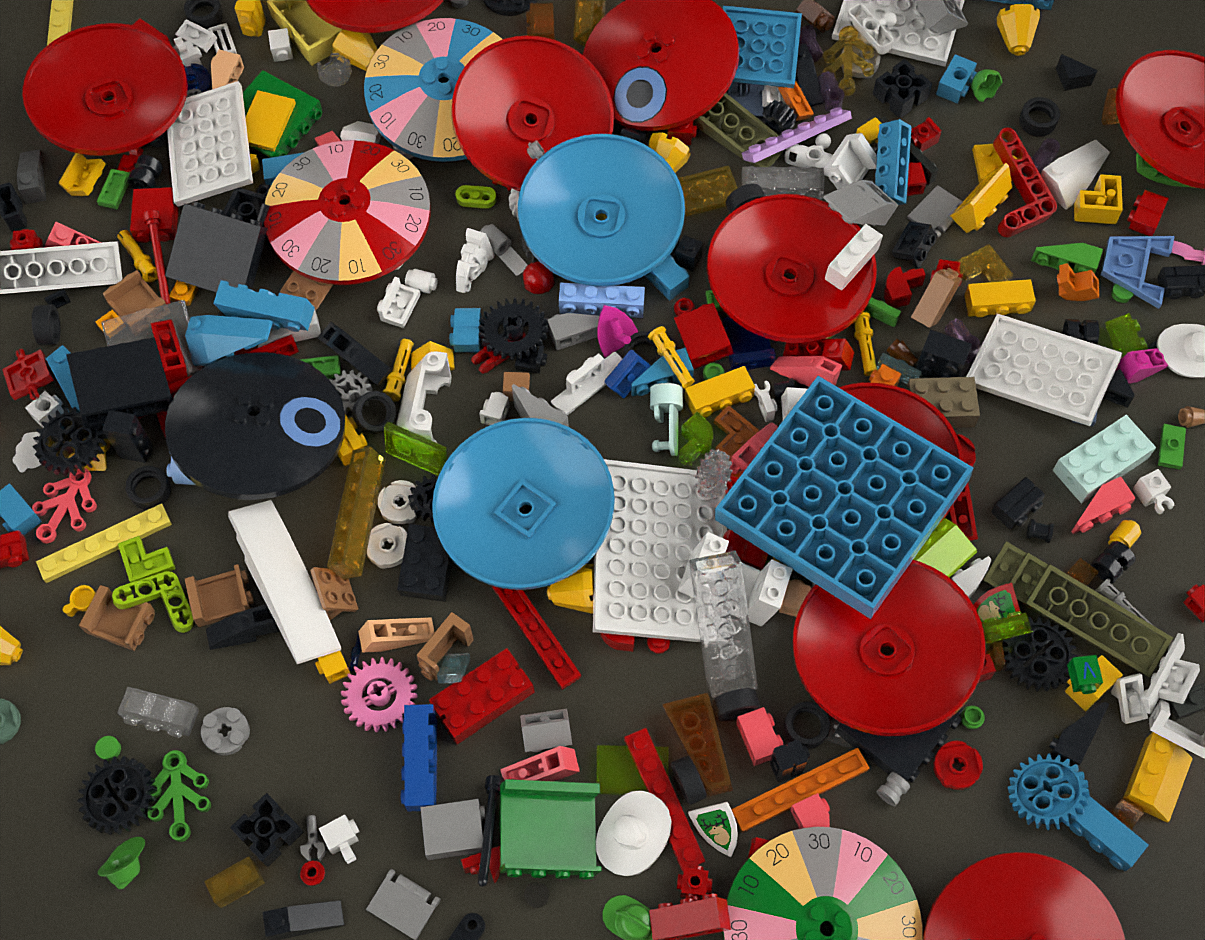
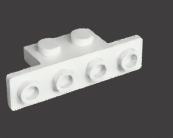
[551,352,622,415]
[1142,633,1200,714]

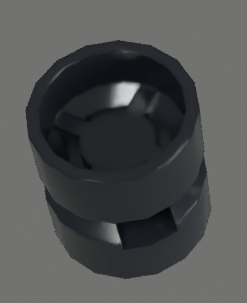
[127,155,163,189]
[1062,319,1099,345]
[1091,541,1136,584]

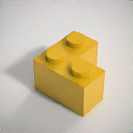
[1074,174,1123,224]
[1065,655,1123,712]

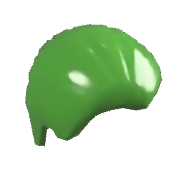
[971,69,1003,102]

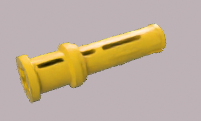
[117,230,158,282]
[854,312,877,376]
[648,326,695,388]
[382,339,414,402]

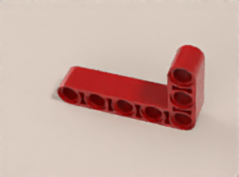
[993,127,1057,238]

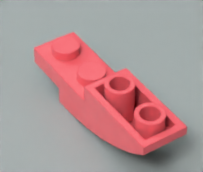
[716,422,778,485]

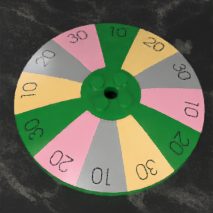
[723,827,923,940]

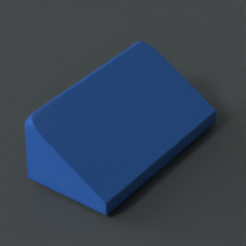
[604,350,651,398]

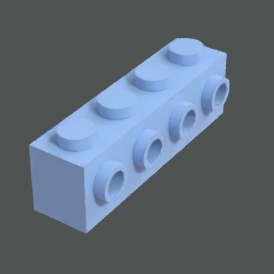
[559,283,645,318]

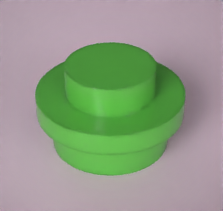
[960,705,985,729]

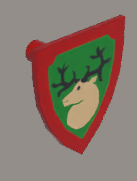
[973,583,1025,632]

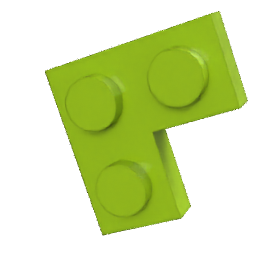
[118,536,176,583]

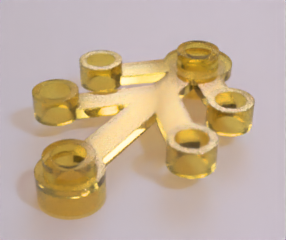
[822,26,875,96]

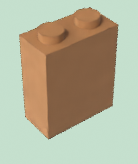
[911,268,962,328]

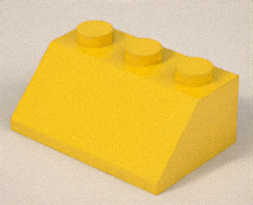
[950,163,1012,233]
[1122,732,1192,823]

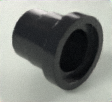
[774,378,795,399]

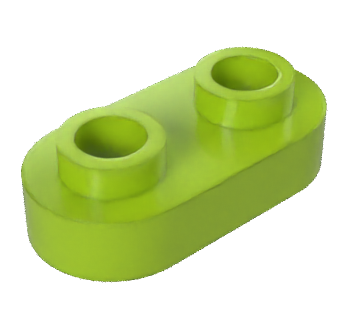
[455,185,497,208]

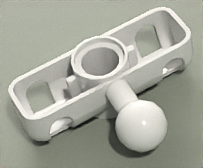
[847,3,897,55]
[784,133,833,176]

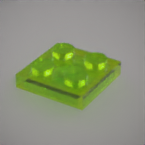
[982,611,1032,643]

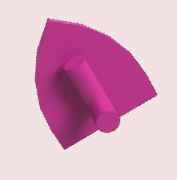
[597,305,638,357]

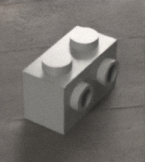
[520,709,572,752]

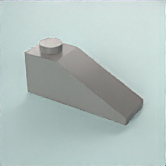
[547,313,599,351]

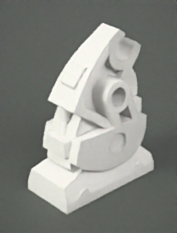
[456,228,495,293]

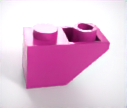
[1115,348,1168,383]

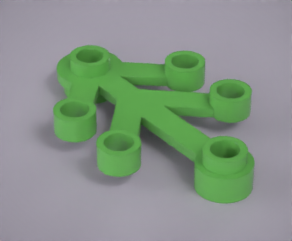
[147,750,211,842]

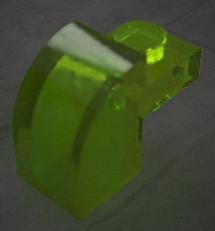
[678,412,713,465]

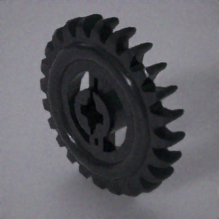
[478,297,548,360]

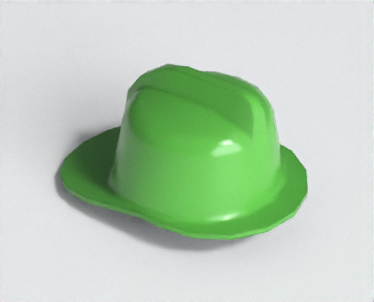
[98,837,145,889]
[603,895,653,940]

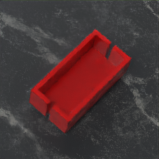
[429,648,535,745]

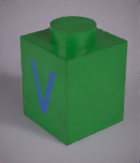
[1067,655,1103,694]

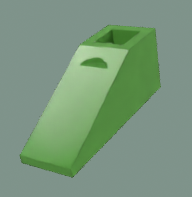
[1031,243,1103,274]

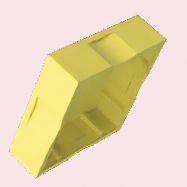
[267,0,348,66]

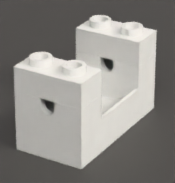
[678,532,793,627]

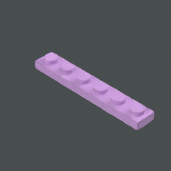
[742,107,852,163]

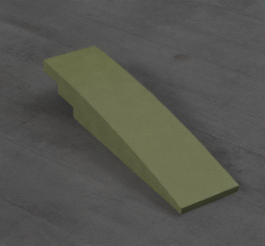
[693,93,786,173]
[982,541,1173,678]

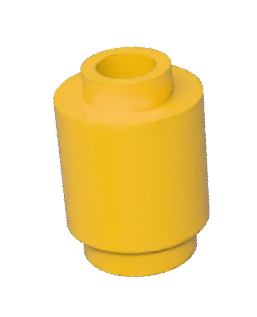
[1108,520,1141,548]

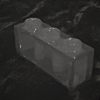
[117,687,199,738]

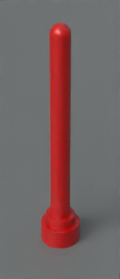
[143,210,171,306]

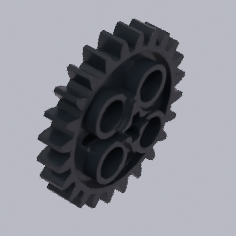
[33,407,107,477]
[999,617,1078,692]
[77,756,157,835]

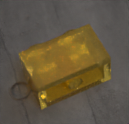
[204,856,265,908]

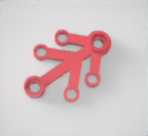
[32,468,97,544]

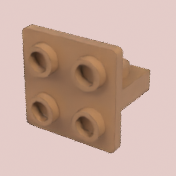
[280,271,333,310]
[310,567,358,620]

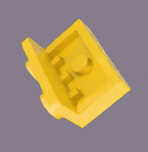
[59,153,106,196]

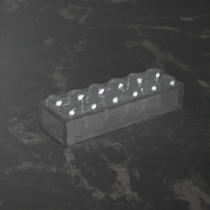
[689,551,758,698]

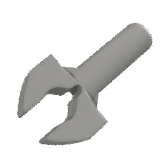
[300,815,327,861]

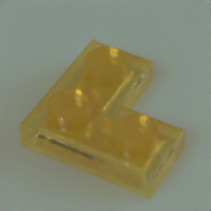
[957,244,1013,282]

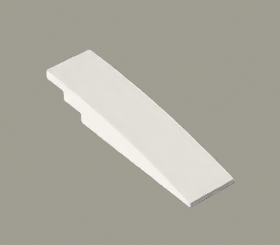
[0,241,123,294]
[228,500,341,664]

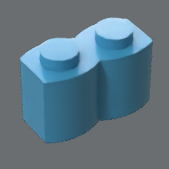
[449,308,482,352]

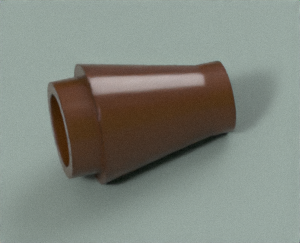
[886,338,919,369]

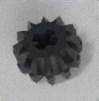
[762,100,797,134]

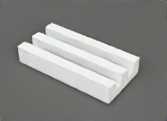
[208,23,237,54]

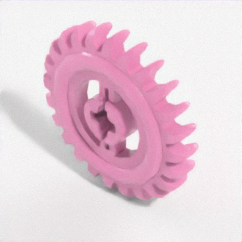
[341,657,418,732]

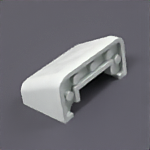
[394,352,452,454]

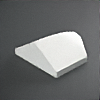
[340,121,382,144]

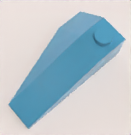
[185,315,273,366]

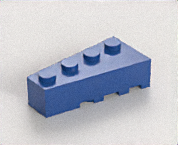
[401,704,438,811]

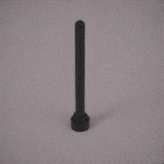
[478,775,504,887]

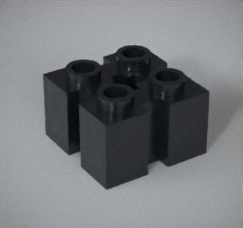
[873,59,932,119]
[230,793,304,867]

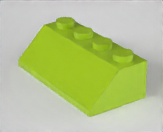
[913,518,977,578]

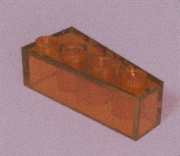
[662,693,733,796]

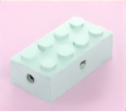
[1053,415,1156,504]

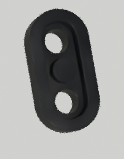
[448,913,486,940]

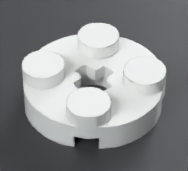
[378,480,423,524]
[365,523,407,569]

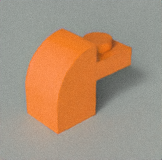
[1057,263,1099,301]

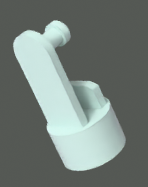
[650,383,683,456]

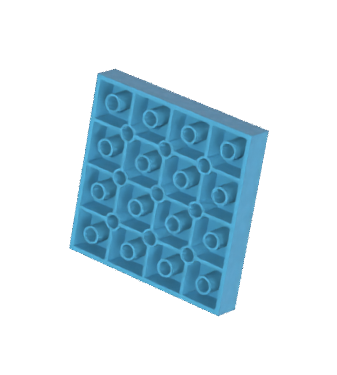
[715,376,973,619]

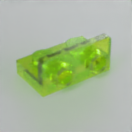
[1105,313,1148,358]

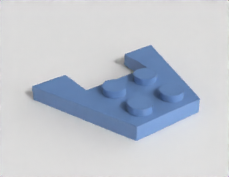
[1100,236,1174,309]

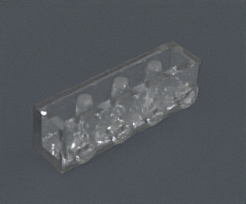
[741,166,825,200]

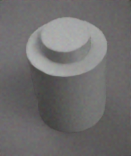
[480,224,511,256]

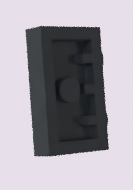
[892,221,936,268]

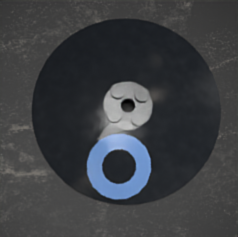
[165,352,345,500]

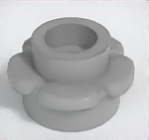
[527,141,545,160]

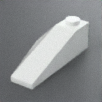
[1041,140,1110,210]

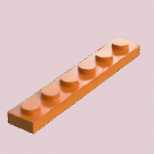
[731,748,870,833]

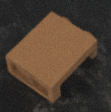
[103,270,171,337]
[185,564,254,627]
[79,585,155,651]
[416,612,474,682]

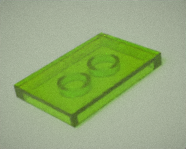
[384,422,447,476]
[596,745,669,795]

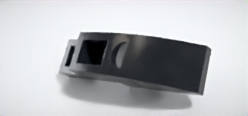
[317,322,392,386]
[206,605,280,650]

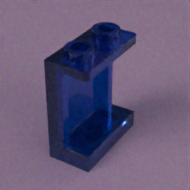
[722,316,776,370]

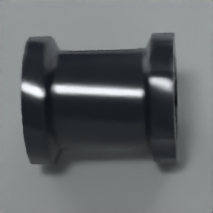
[1026,519,1054,543]

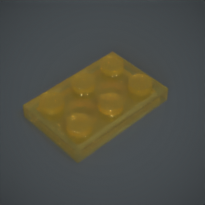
[678,165,738,217]

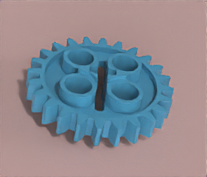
[1008,753,1090,830]

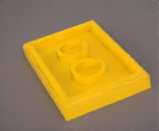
[245,90,296,151]

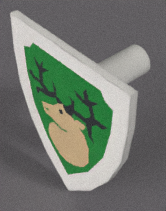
[688,802,738,857]

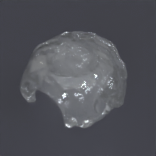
[317,52,352,87]

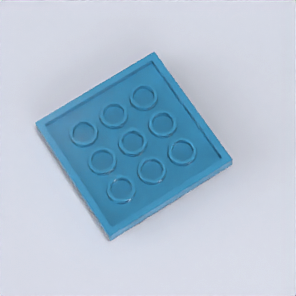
[723,5,802,88]

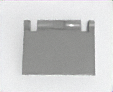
[907,185,963,239]
[366,869,441,940]

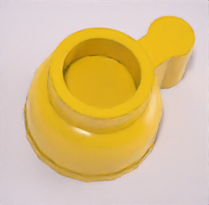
[63,585,96,617]

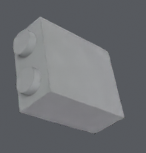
[421,799,486,860]

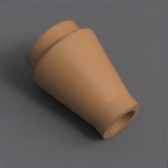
[1178,406,1205,428]

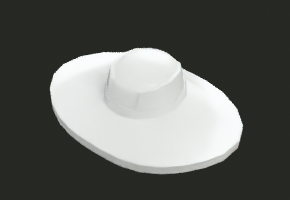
[1156,324,1205,378]
[596,791,671,876]

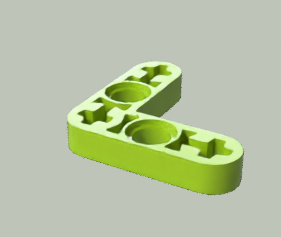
[112,571,194,633]

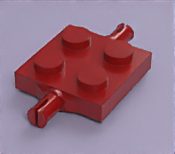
[2,349,54,400]

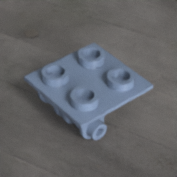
[726,82,764,117]

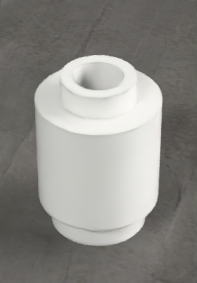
[405,269,438,294]

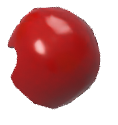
[523,261,554,294]

